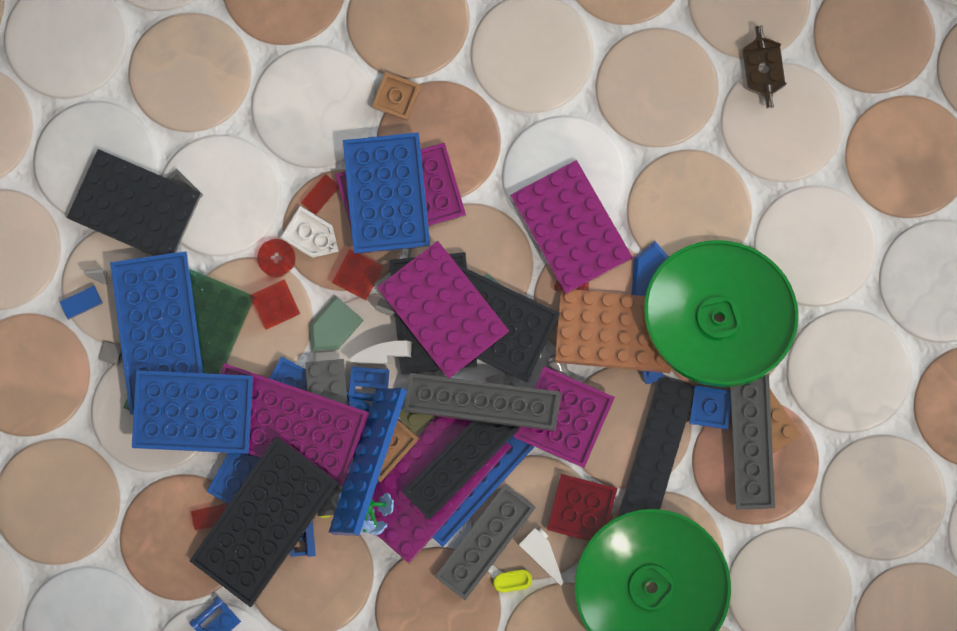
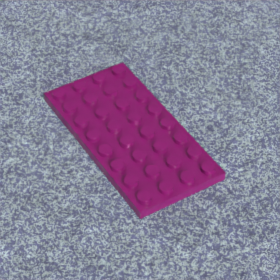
[220,363,369,486]
[370,416,511,564]

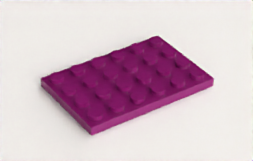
[335,143,466,231]
[510,160,633,295]
[377,241,509,379]

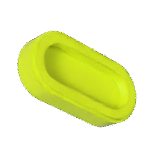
[494,570,532,593]

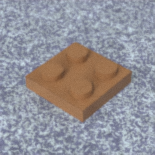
[372,72,421,121]

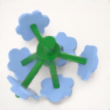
[338,492,394,535]

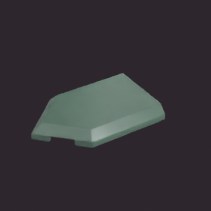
[310,296,364,351]

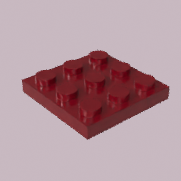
[547,474,618,541]

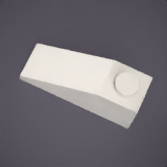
[519,528,564,586]

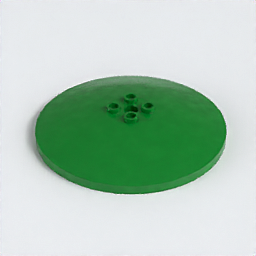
[644,240,798,387]
[574,509,731,631]

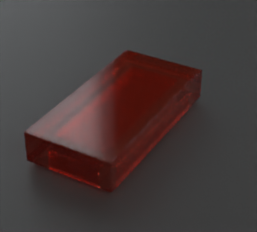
[301,174,339,215]

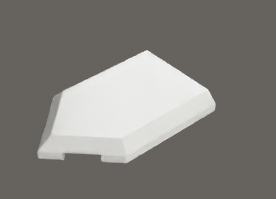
[280,206,339,258]

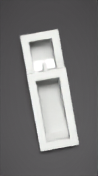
[350,341,412,364]

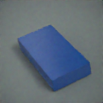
[60,286,103,320]

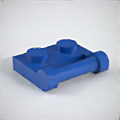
[348,366,390,401]
[189,596,242,631]

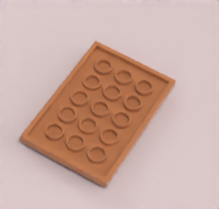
[555,288,671,373]

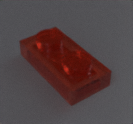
[191,503,228,530]

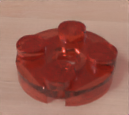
[257,239,296,278]

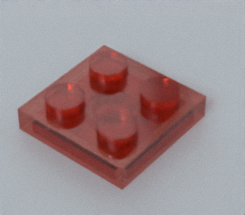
[332,249,384,301]
[249,279,300,330]

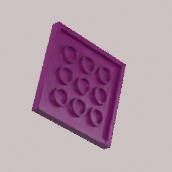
[513,366,615,468]

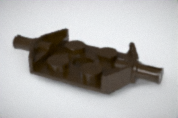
[742,25,787,109]

